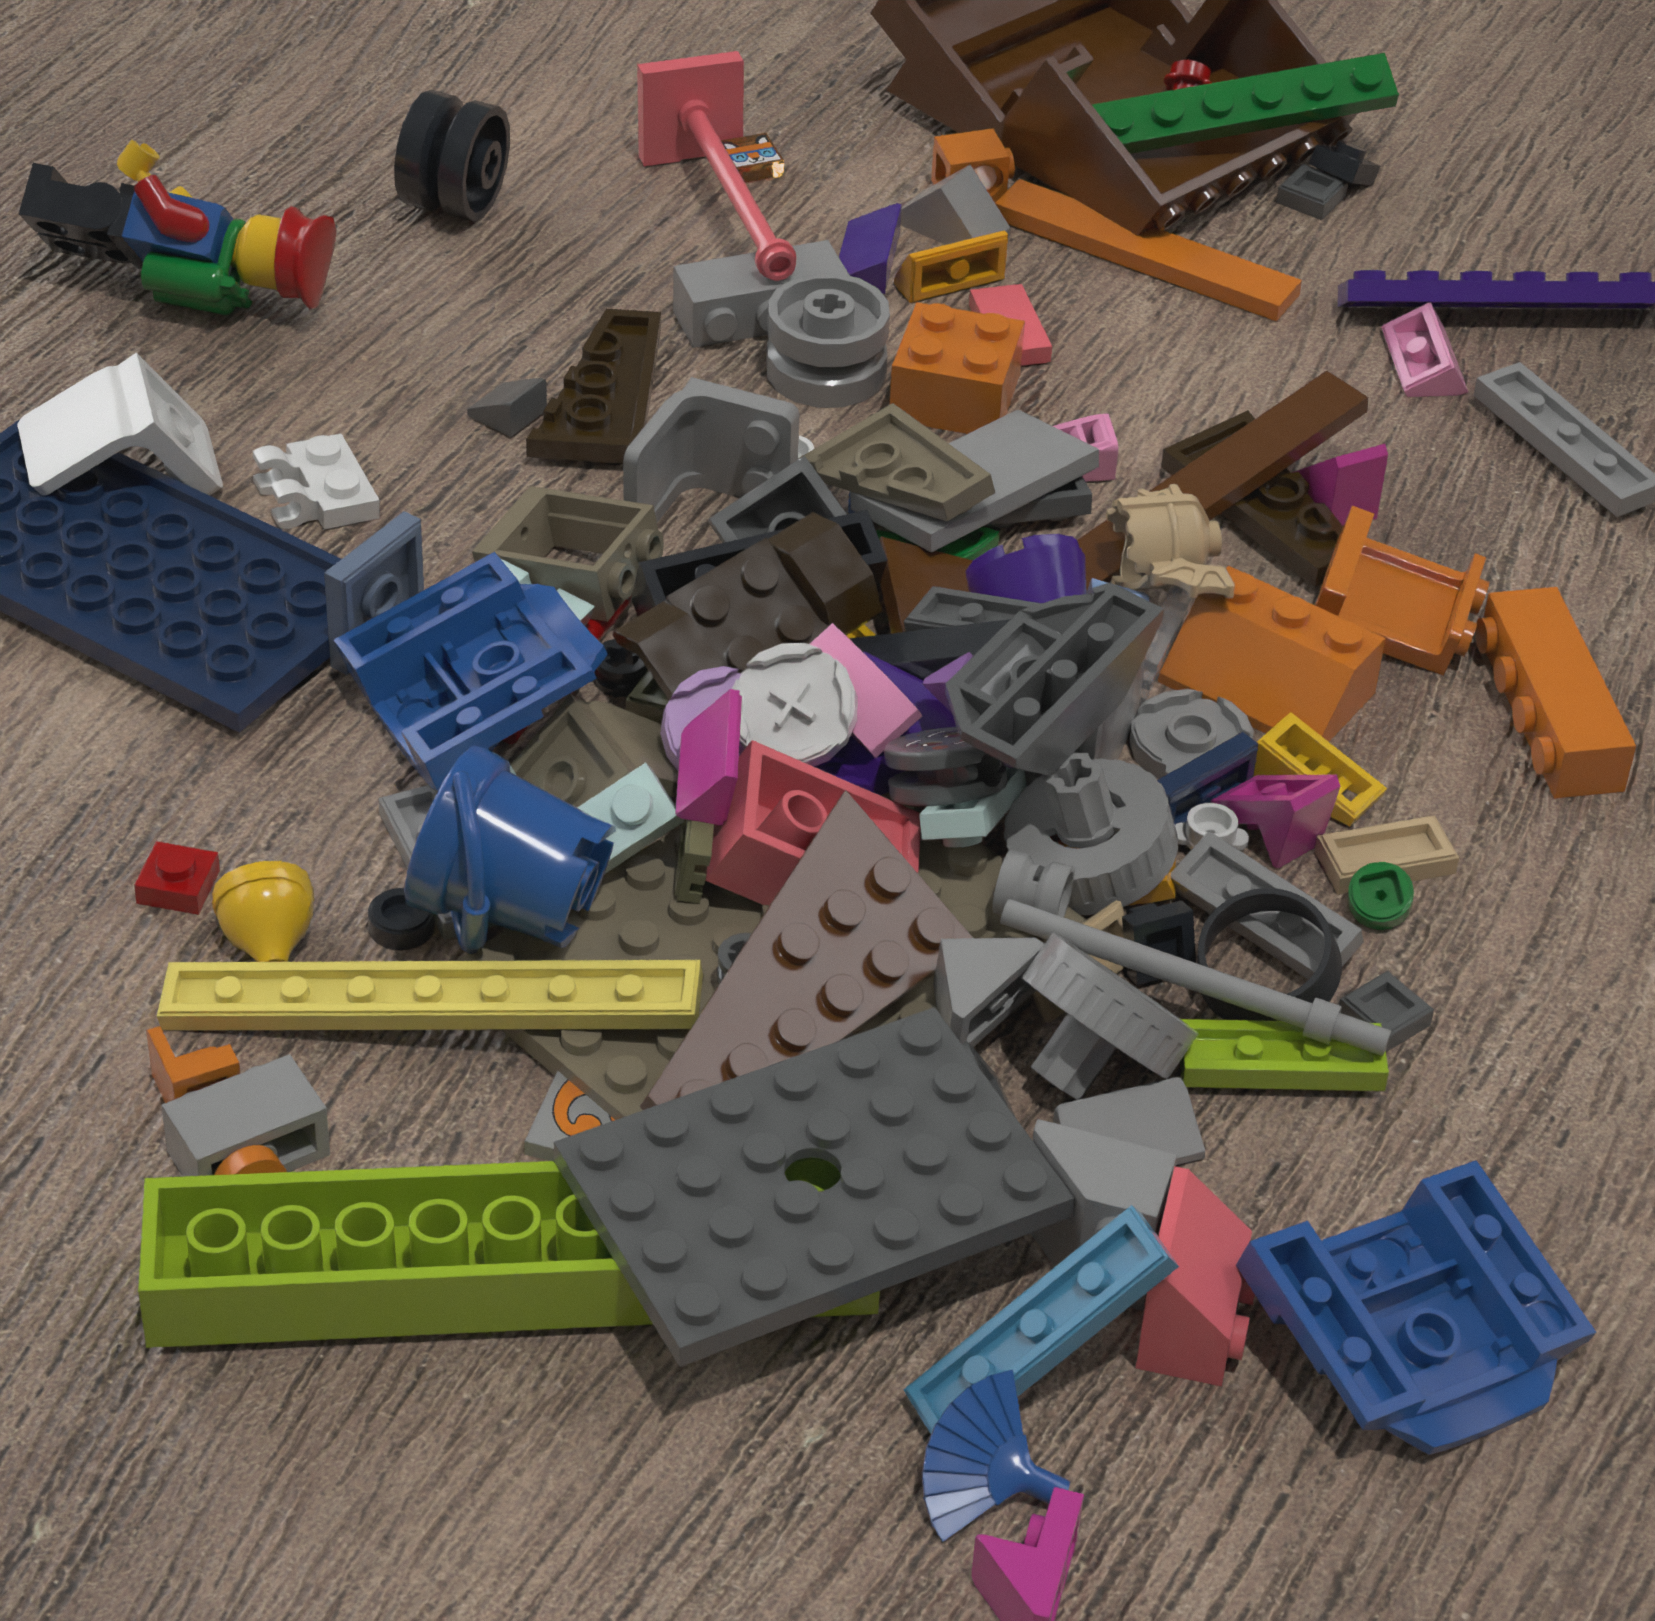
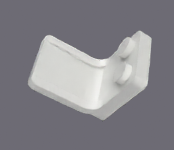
[18,353,223,496]

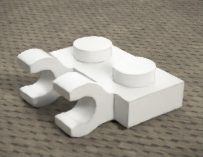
[253,434,380,529]

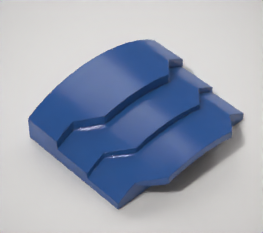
[334,552,608,791]
[1236,1160,1596,1455]

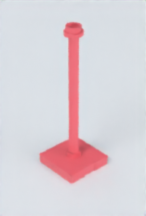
[637,51,797,281]

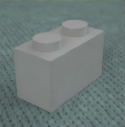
[161,1054,330,1176]

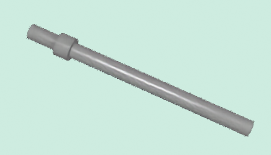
[1000,899,1392,1056]

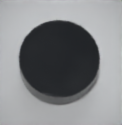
[368,888,435,951]

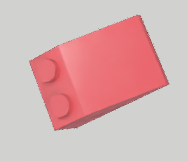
[705,740,921,905]

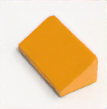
[894,230,1008,303]

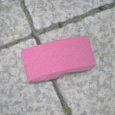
[810,623,922,758]

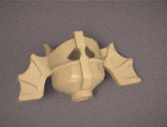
[1106,484,1235,598]

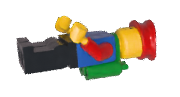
[18,139,337,315]

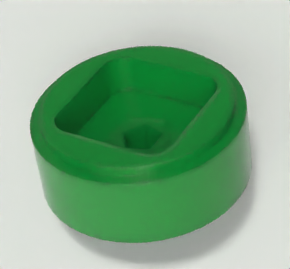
[1348,862,1414,930]

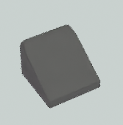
[467,378,547,437]

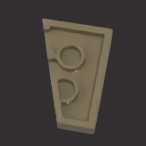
[798,403,995,521]

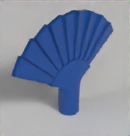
[922,1369,1070,1542]

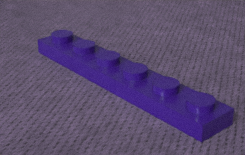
[1338,270,1655,309]

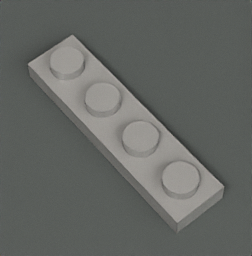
[1473,362,1655,517]

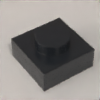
[1309,140,1381,185]

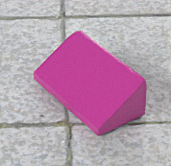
[675,689,742,825]

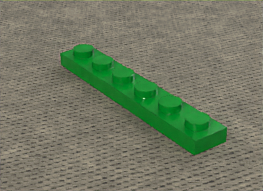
[1092,53,1399,154]

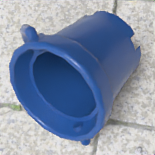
[404,745,616,954]

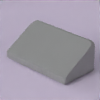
[1053,1077,1206,1165]

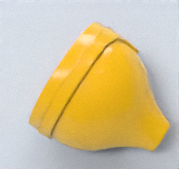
[212,861,315,962]

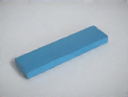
[903,1205,1179,1434]

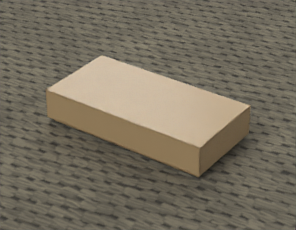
[1314,815,1459,895]

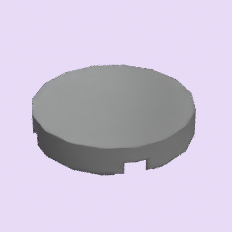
[1129,689,1254,779]

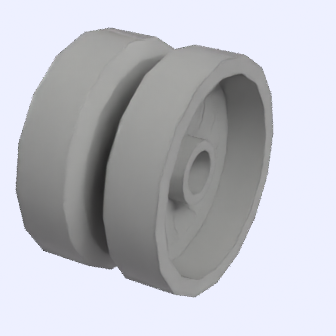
[766,273,890,408]

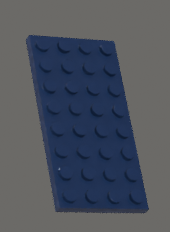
[0,419,341,733]

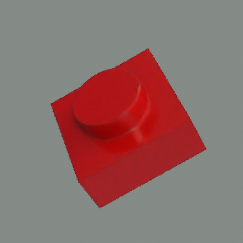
[134,841,220,915]

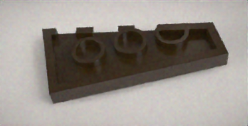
[526,308,661,465]
[1161,410,1343,587]

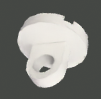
[732,643,858,767]

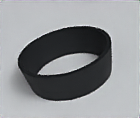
[1197,888,1342,1021]

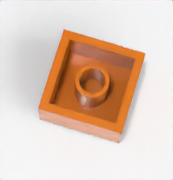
[889,302,1025,434]

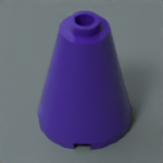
[966,534,1086,603]

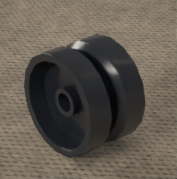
[394,90,510,222]

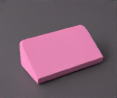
[1381,302,1468,397]

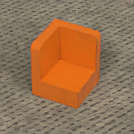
[146,1026,240,1103]

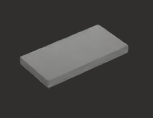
[850,409,1099,552]

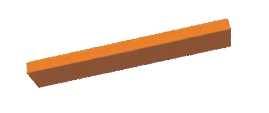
[995,179,1302,321]

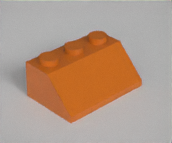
[1158,566,1385,742]

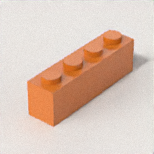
[1475,587,1636,799]

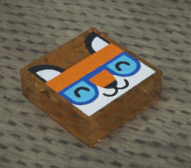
[721,133,784,183]

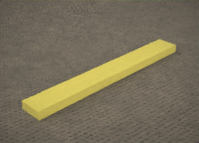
[157,960,703,1030]

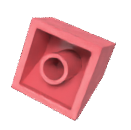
[1136,1166,1255,1387]

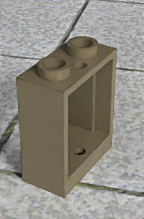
[472,486,664,622]

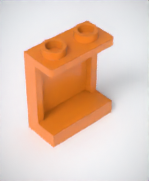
[1315,506,1490,676]

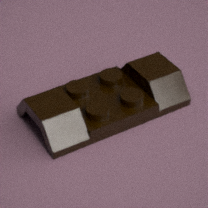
[612,513,882,702]

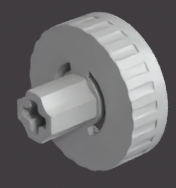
[1004,753,1178,915]
[1022,932,1199,1100]

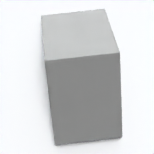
[901,165,1010,245]
[933,938,1044,1047]

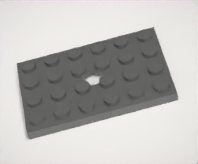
[554,1007,1074,1367]

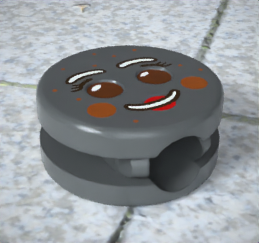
[884,727,1008,806]

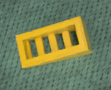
[1253,712,1387,826]

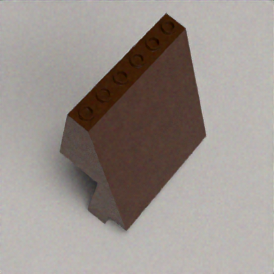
[870,0,1358,236]

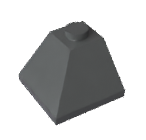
[708,455,846,543]

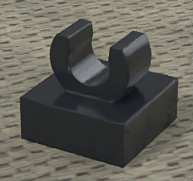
[1122,901,1196,985]

